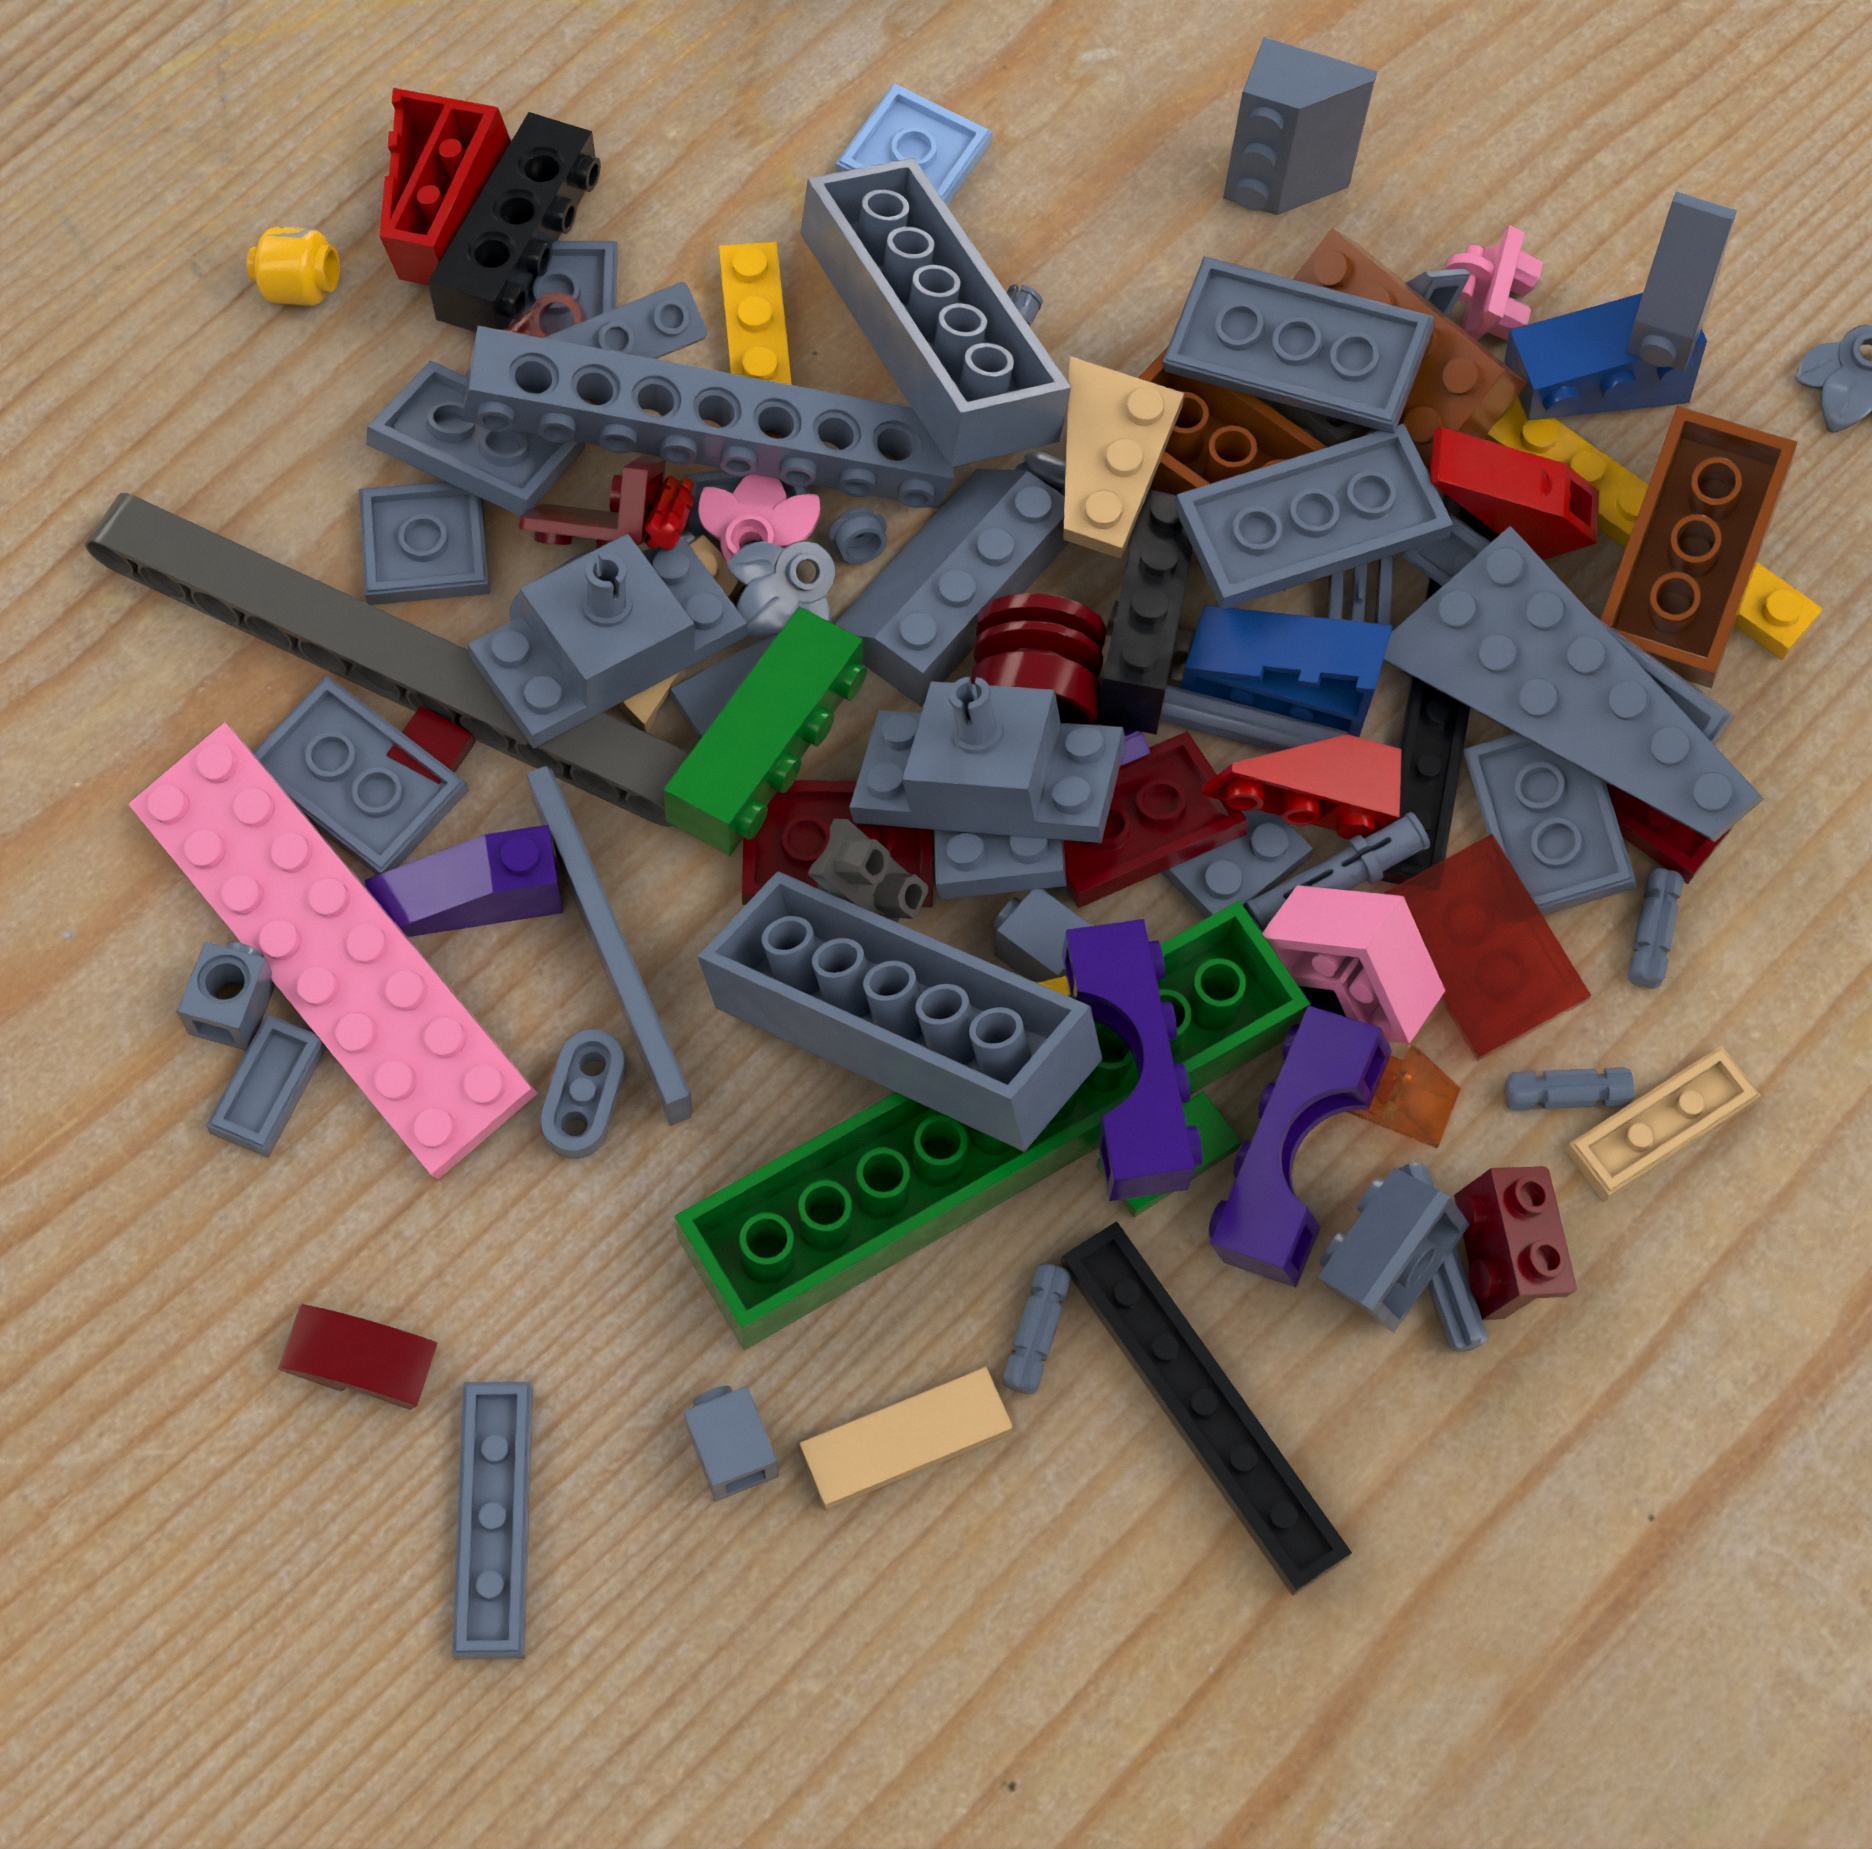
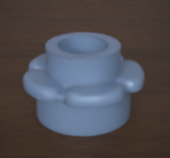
[829,508,887,564]

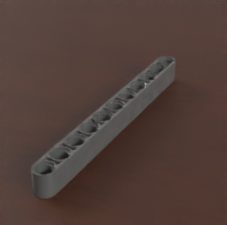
[85,493,689,827]

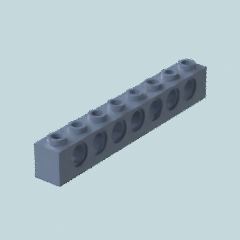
[462,326,954,508]

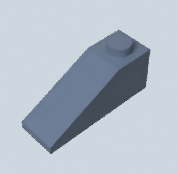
[1627,191,1737,371]

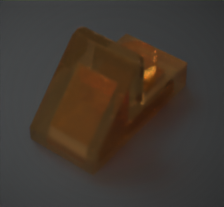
[1347,1044,1461,1148]

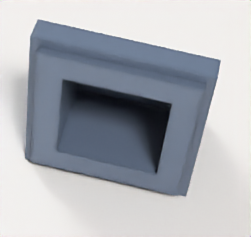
[1406,268,1470,317]

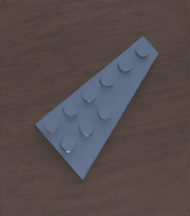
[1383,526,1764,842]

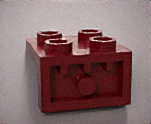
[519,455,666,549]

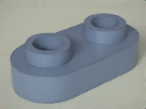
[540,1029,626,1159]

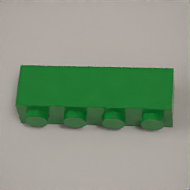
[663,606,867,856]

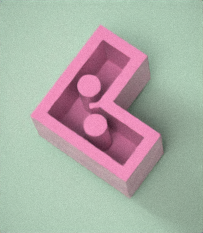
[1262,885,1445,1044]

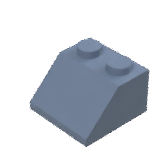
[1318,1168,1470,1333]

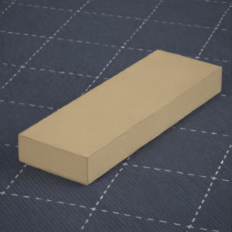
[1565,1045,1761,1202]
[799,1367,1013,1510]

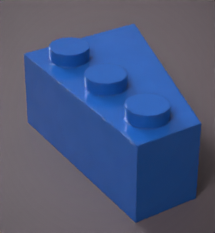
[1504,293,1707,421]
[1181,605,1393,737]

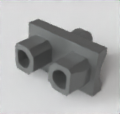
[808,819,928,923]

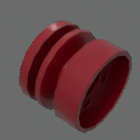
[970,593,1107,725]

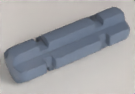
[1628,868,1684,989]
[1505,1067,1634,1110]
[1003,1264,1071,1394]

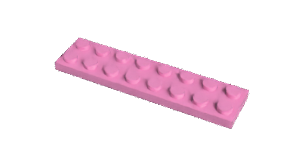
[128,722,538,1180]

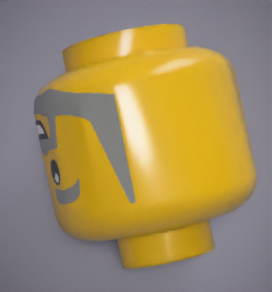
[247,226,340,306]

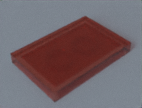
[1383,834,1591,1061]

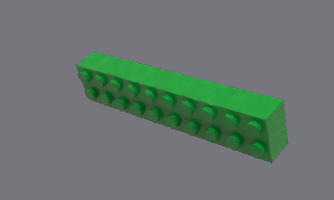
[674,900,1311,1350]

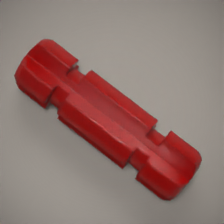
[644,475,695,551]

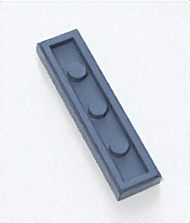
[452,1382,533,1660]

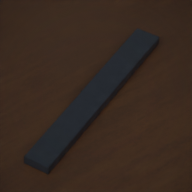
[1380,492,1499,892]

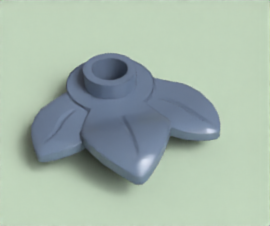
[1795,325,1872,433]
[726,541,836,636]

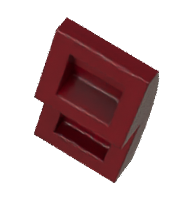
[278,1304,438,1410]

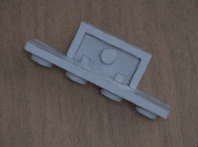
[466,282,708,404]

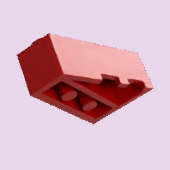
[379,88,511,286]

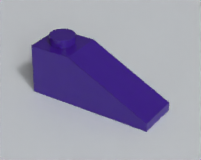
[365,825,563,937]

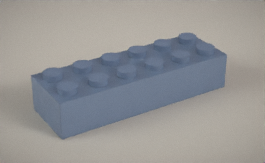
[800,158,1071,467]
[697,871,1102,1152]

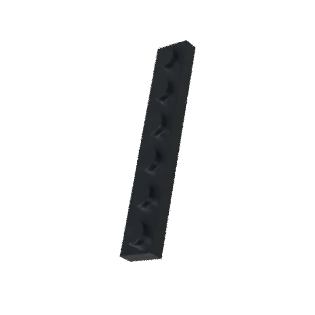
[1061,1221,1352,1596]

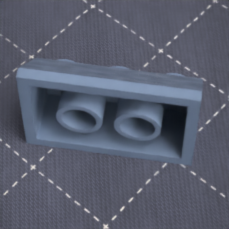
[1223,37,1378,215]

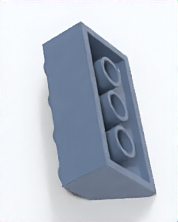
[834,468,1069,707]

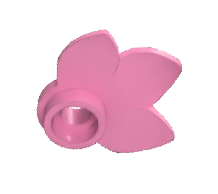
[698,474,820,563]

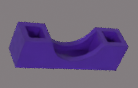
[1062,919,1203,1201]
[1209,1005,1392,1288]

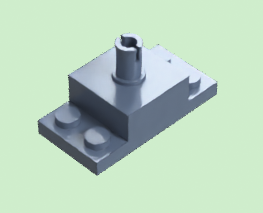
[467,534,747,749]
[849,677,1126,843]

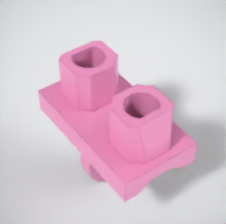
[1444,225,1543,341]

